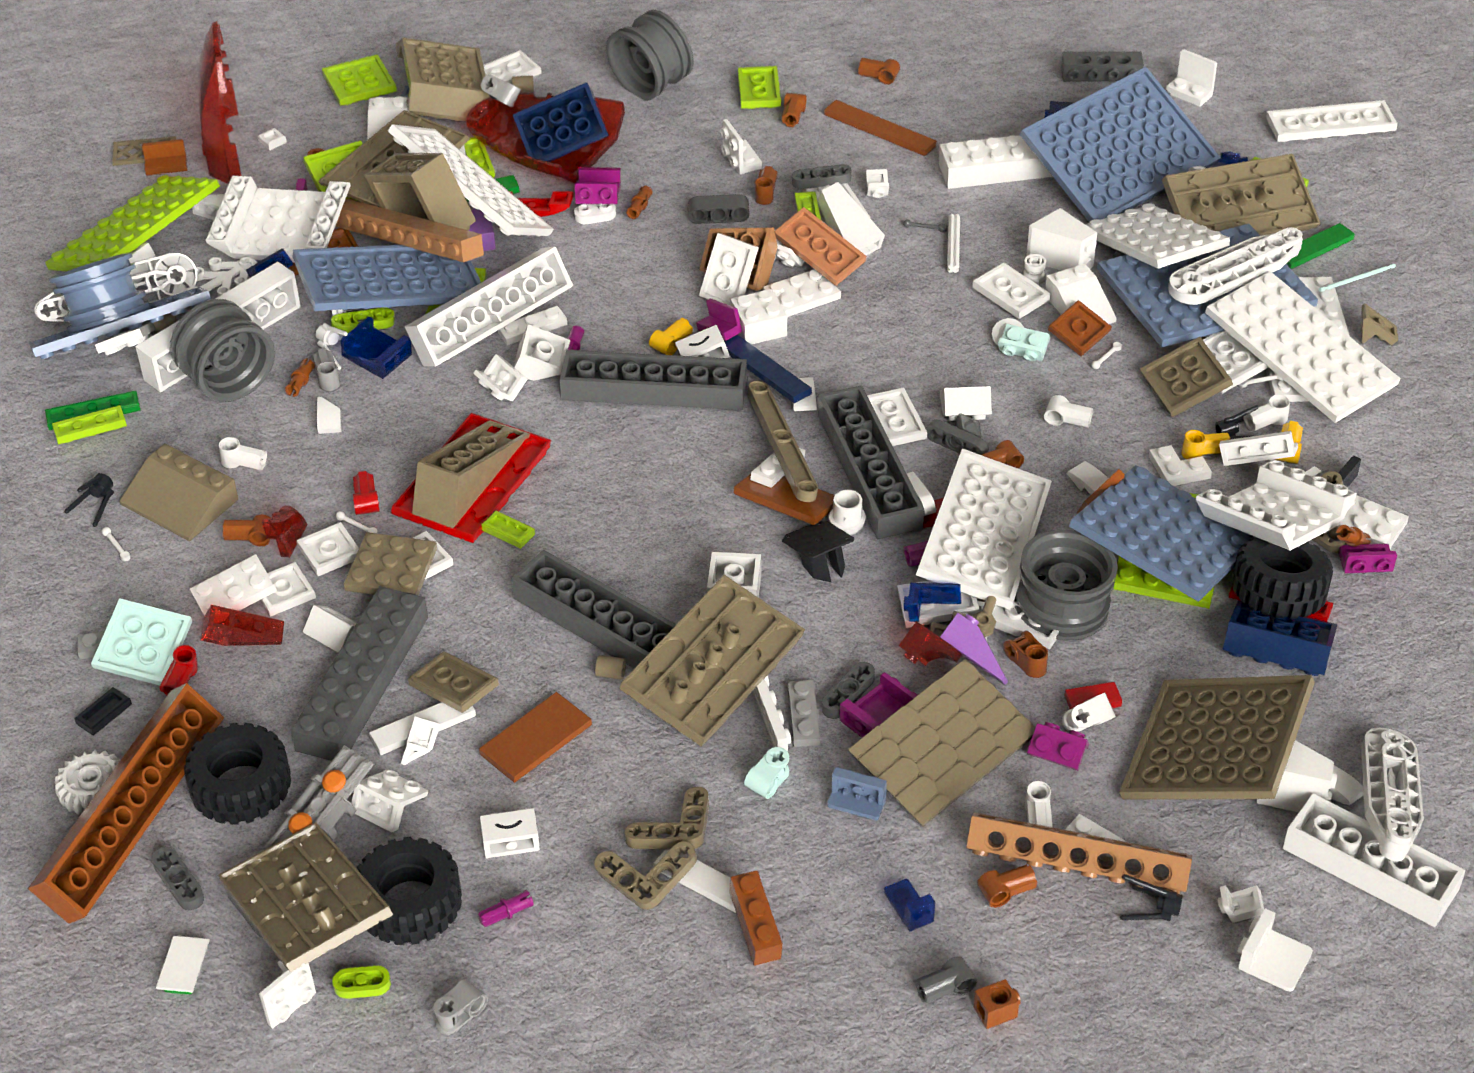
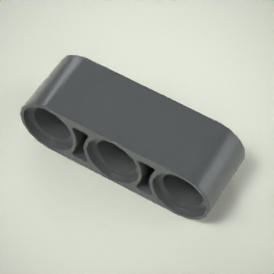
[688,194,750,224]

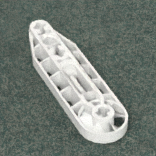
[1168,228,1303,304]
[34,252,198,322]
[1361,728,1424,861]

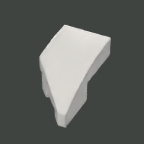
[317,397,342,434]
[401,717,440,765]

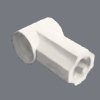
[1243,394,1290,431]
[1044,395,1093,428]
[219,437,267,470]
[1025,781,1053,827]

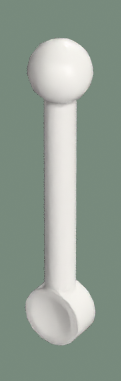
[1091,342,1122,369]
[1238,374,1284,388]
[336,511,378,534]
[102,527,131,561]

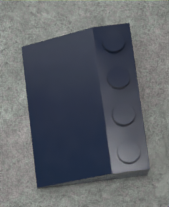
[513,82,609,168]
[1223,600,1338,676]

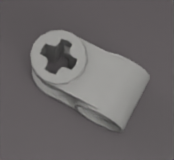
[481,75,521,107]
[433,979,488,1035]

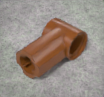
[858,58,900,85]
[782,93,807,127]
[755,166,778,205]
[981,440,1025,468]
[223,514,274,547]
[977,864,1037,908]

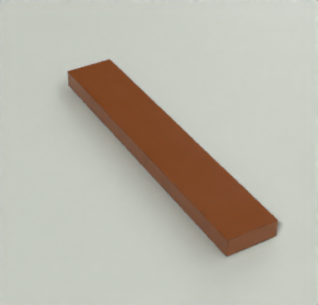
[825,100,937,156]

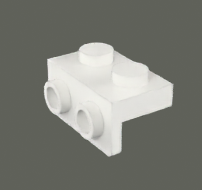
[473,354,527,402]

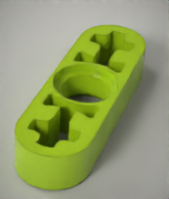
[331,307,395,335]

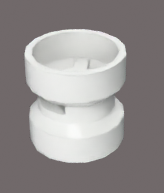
[1023,254,1046,284]

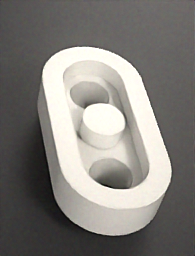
[574,204,616,224]

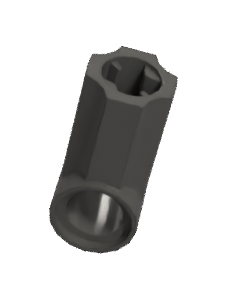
[915,956,977,1003]

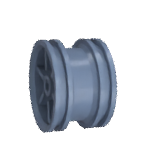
[49,252,150,332]

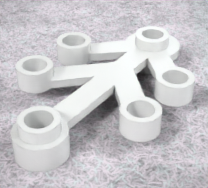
[186,257,257,297]

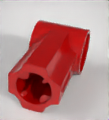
[353,471,380,515]
[160,645,198,696]

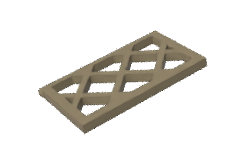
[112,136,176,166]

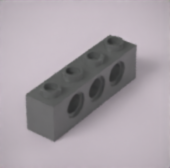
[1061,51,1144,82]

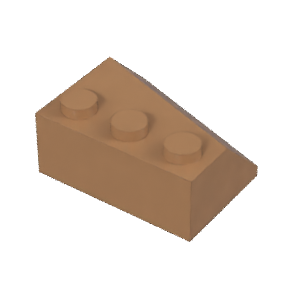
[699,227,778,291]

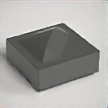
[956,413,982,438]

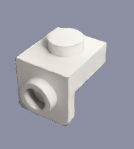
[866,169,889,198]
[1218,885,1264,923]

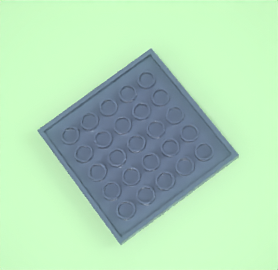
[1069,465,1255,602]

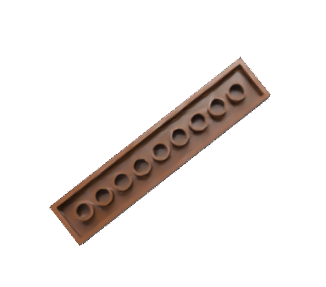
[28,683,225,924]

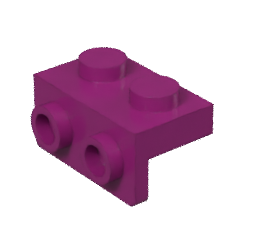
[1338,544,1397,573]
[1027,722,1089,771]

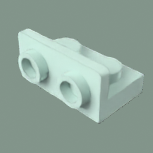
[998,324,1050,361]

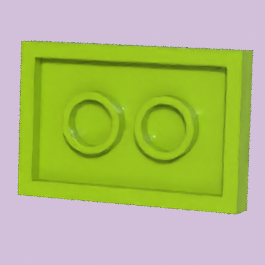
[738,66,781,109]

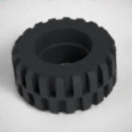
[1232,537,1333,619]
[184,723,291,825]
[356,837,462,945]

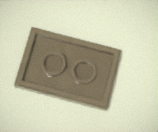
[408,651,499,713]

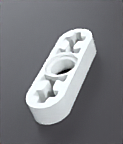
[906,471,936,516]

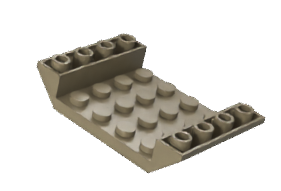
[396,37,490,124]

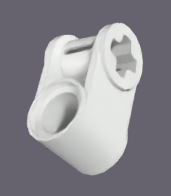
[1062,693,1116,732]

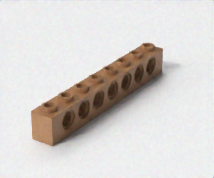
[966,812,1192,894]

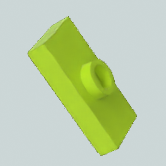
[482,511,535,549]

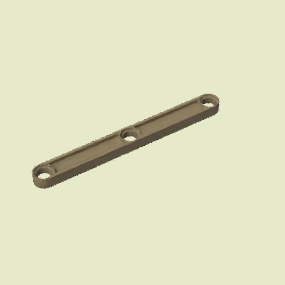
[747,381,818,502]

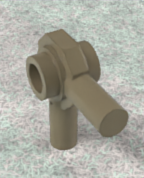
[951,596,997,637]

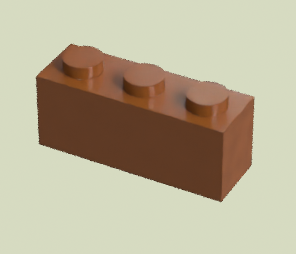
[729,870,783,966]

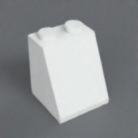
[1026,208,1097,271]
[1256,740,1337,812]

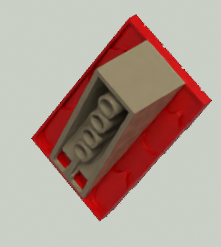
[391,413,551,543]

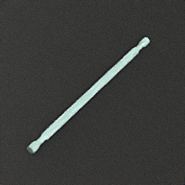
[1319,263,1396,292]

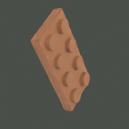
[775,207,866,286]

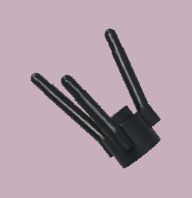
[1215,405,1259,440]
[64,473,114,527]
[1120,874,1183,921]

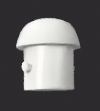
[829,490,866,535]

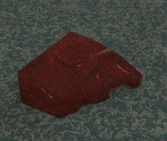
[262,505,308,558]

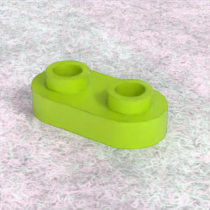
[332,966,391,999]

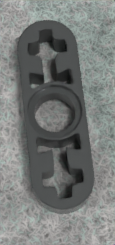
[792,164,852,189]
[925,419,989,455]
[822,662,875,719]
[152,847,204,910]

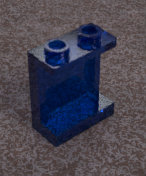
[340,317,412,379]

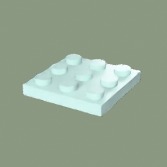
[91,598,192,686]

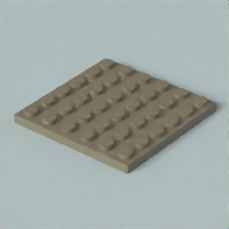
[1119,675,1315,799]

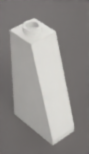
[818,182,885,255]

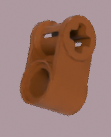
[1003,631,1048,678]

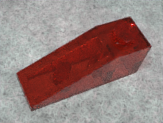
[200,604,284,646]

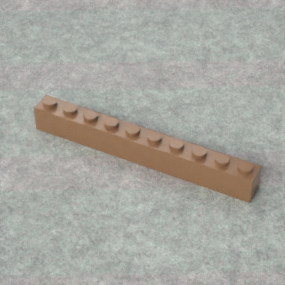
[335,199,484,262]

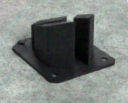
[782,521,854,582]

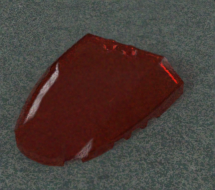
[198,21,242,184]
[466,92,625,184]

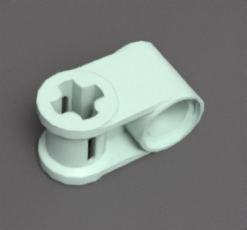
[744,747,789,799]

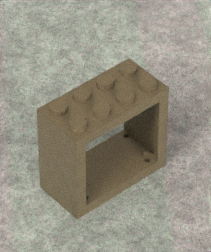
[365,153,476,230]

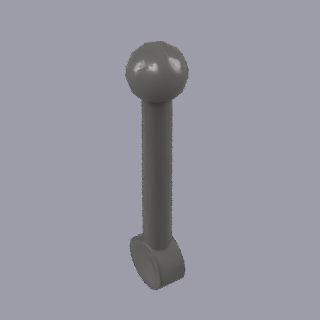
[903,219,947,232]

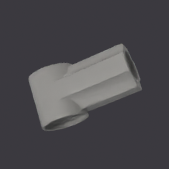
[313,348,340,391]

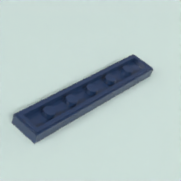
[724,335,812,403]

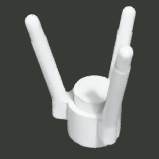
[316,323,361,370]

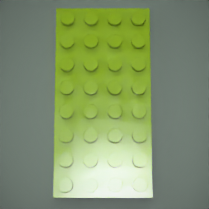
[45,175,220,271]

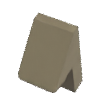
[1361,304,1398,345]

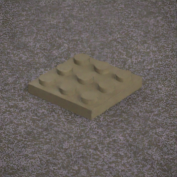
[1140,337,1233,417]
[344,532,437,595]

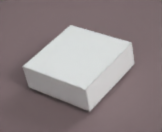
[258,128,287,151]

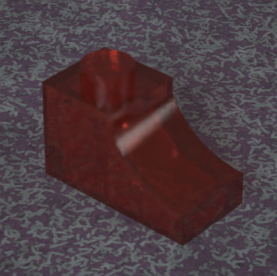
[899,621,962,666]

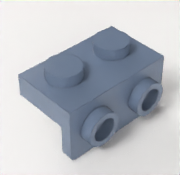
[827,767,887,820]

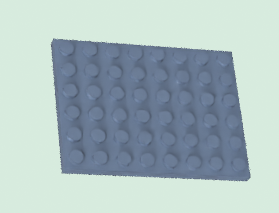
[1020,67,1221,222]
[1097,224,1318,348]

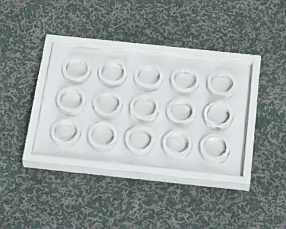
[1085,203,1230,268]

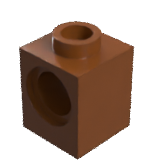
[973,979,1021,1029]

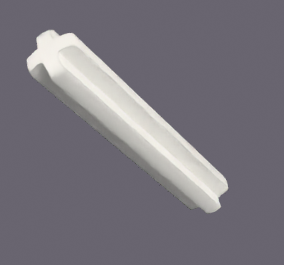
[947,214,960,273]

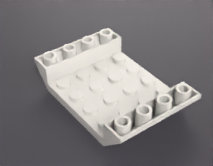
[206,176,351,262]
[1196,460,1356,550]

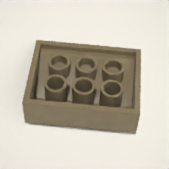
[119,443,239,542]

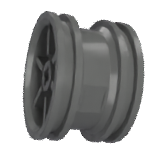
[606,9,694,101]
[170,299,275,402]
[1014,529,1118,641]

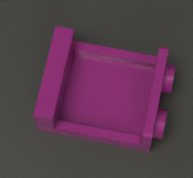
[575,167,621,204]
[840,672,918,738]

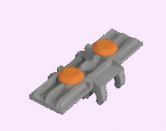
[264,745,374,849]

